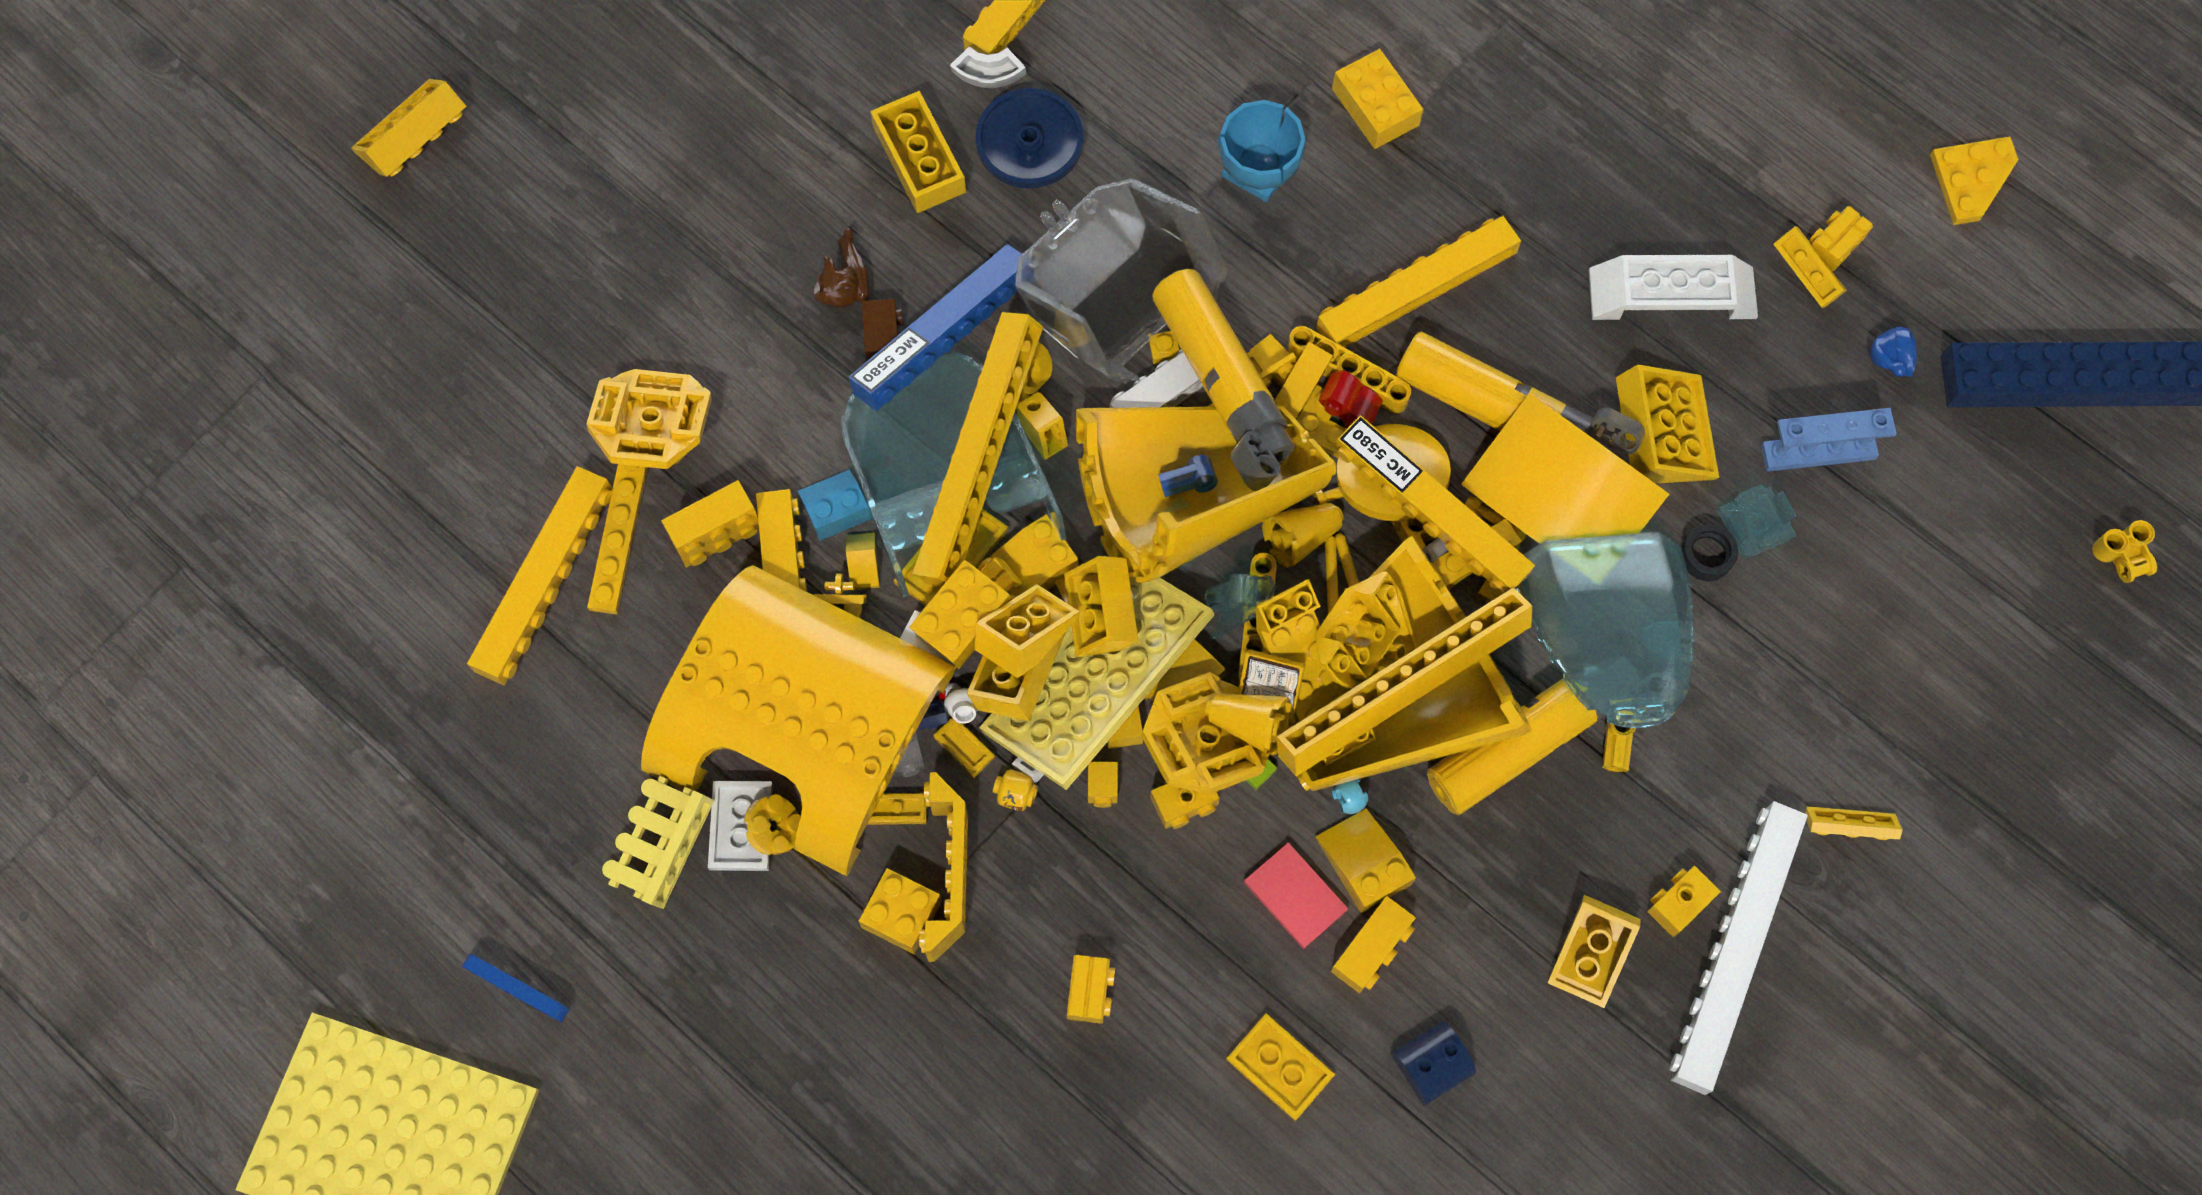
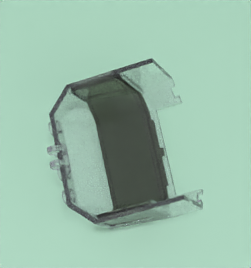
[1015,178,1228,381]

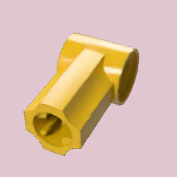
[1602,711,1637,772]

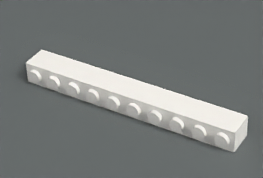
[1670,801,1808,1095]

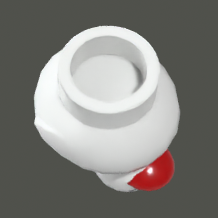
[939,683,978,724]

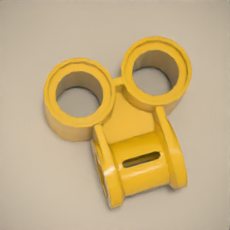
[2092,520,2157,583]

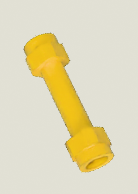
[1465,495,1527,542]

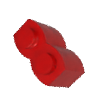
[1319,370,1383,428]

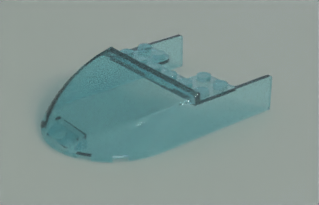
[842,352,1067,598]

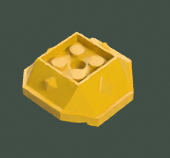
[586,369,712,469]
[1141,672,1269,794]

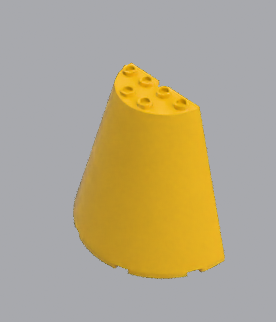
[1076,406,1336,583]
[1289,536,1532,791]

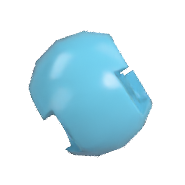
[1332,779,1368,814]

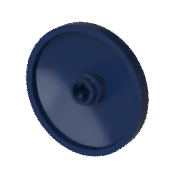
[975,88,1083,189]

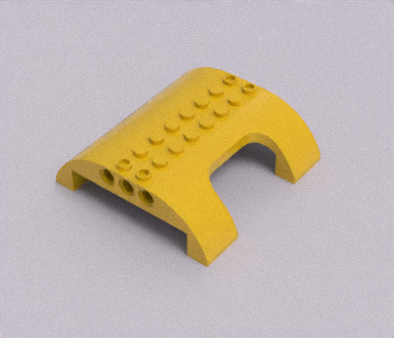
[641,565,957,876]

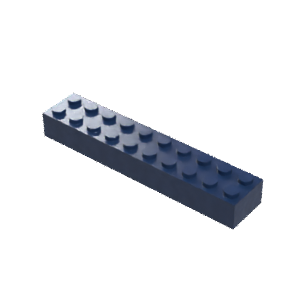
[1940,341,2202,407]

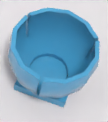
[1217,100,1306,203]

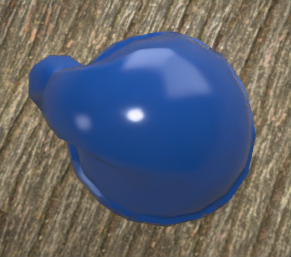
[1870,326,1917,377]

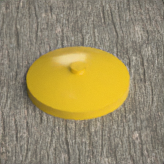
[1337,424,1451,521]

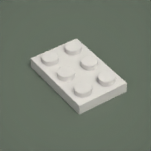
[708,781,773,871]

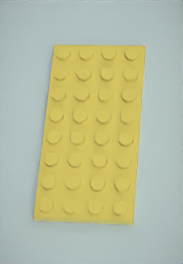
[979,577,1214,790]

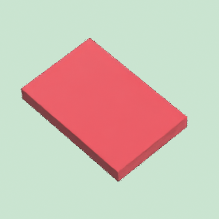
[1244,842,1348,950]

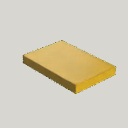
[1226,1013,1335,1121]

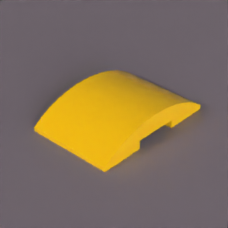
[1461,393,1669,585]

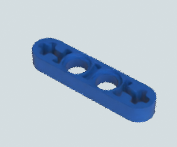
[462,954,570,1023]

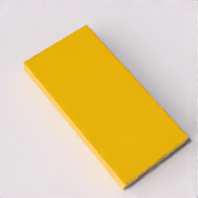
[894,509,1008,606]

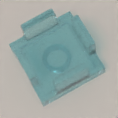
[1718,484,1797,560]

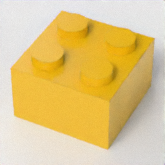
[858,868,942,955]

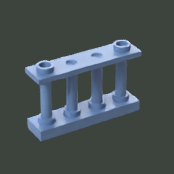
[1760,408,1897,472]

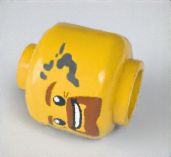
[993,769,1038,812]

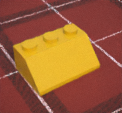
[1064,556,1138,657]

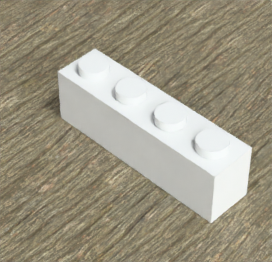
[1110,349,1203,408]

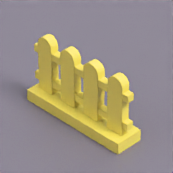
[602,776,715,909]

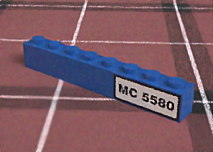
[848,244,1034,411]

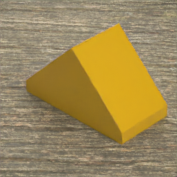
[846,533,880,590]

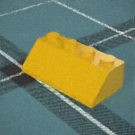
[351,79,466,177]

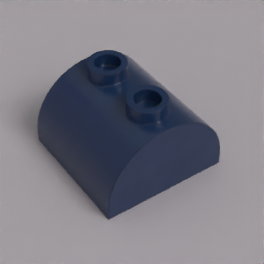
[1390,1021,1476,1106]

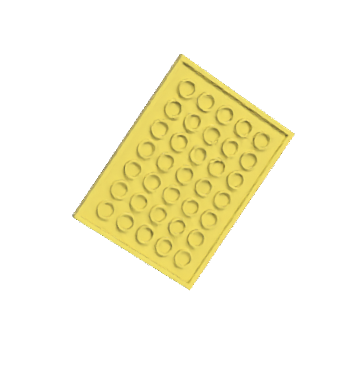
[235,1013,540,1195]

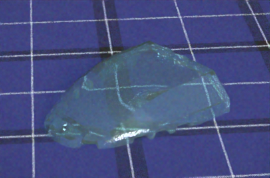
[1517,532,1694,728]

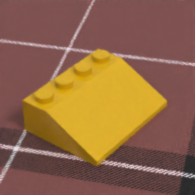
[1616,364,1719,484]

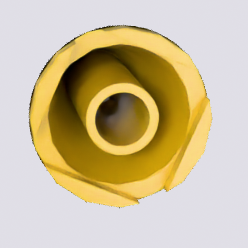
[1262,503,1344,568]
[1205,693,1292,756]

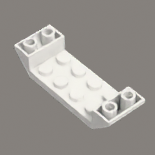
[1588,255,1758,320]

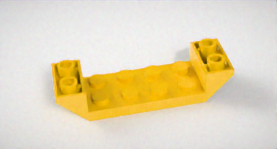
[1256,580,1376,766]
[919,772,968,962]

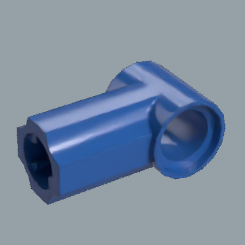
[1158,455,1218,497]

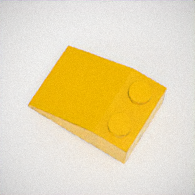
[977,514,1078,596]
[975,584,1080,678]
[1315,809,1416,914]
[1548,895,1641,1008]

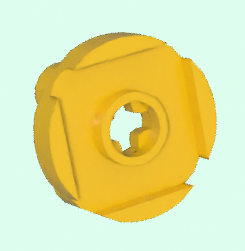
[744,794,801,855]

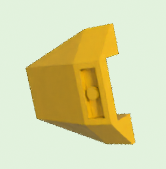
[1315,571,1417,690]

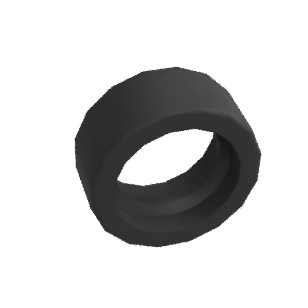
[1680,524,1739,582]

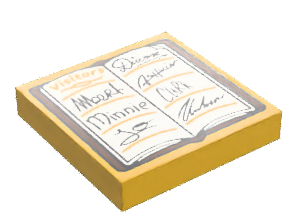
[1238,649,1306,721]

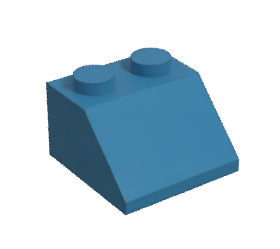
[798,470,871,541]

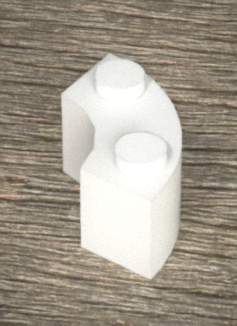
[950,47,1027,88]

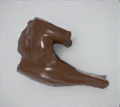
[814,228,869,308]

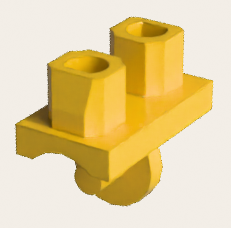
[814,574,866,619]

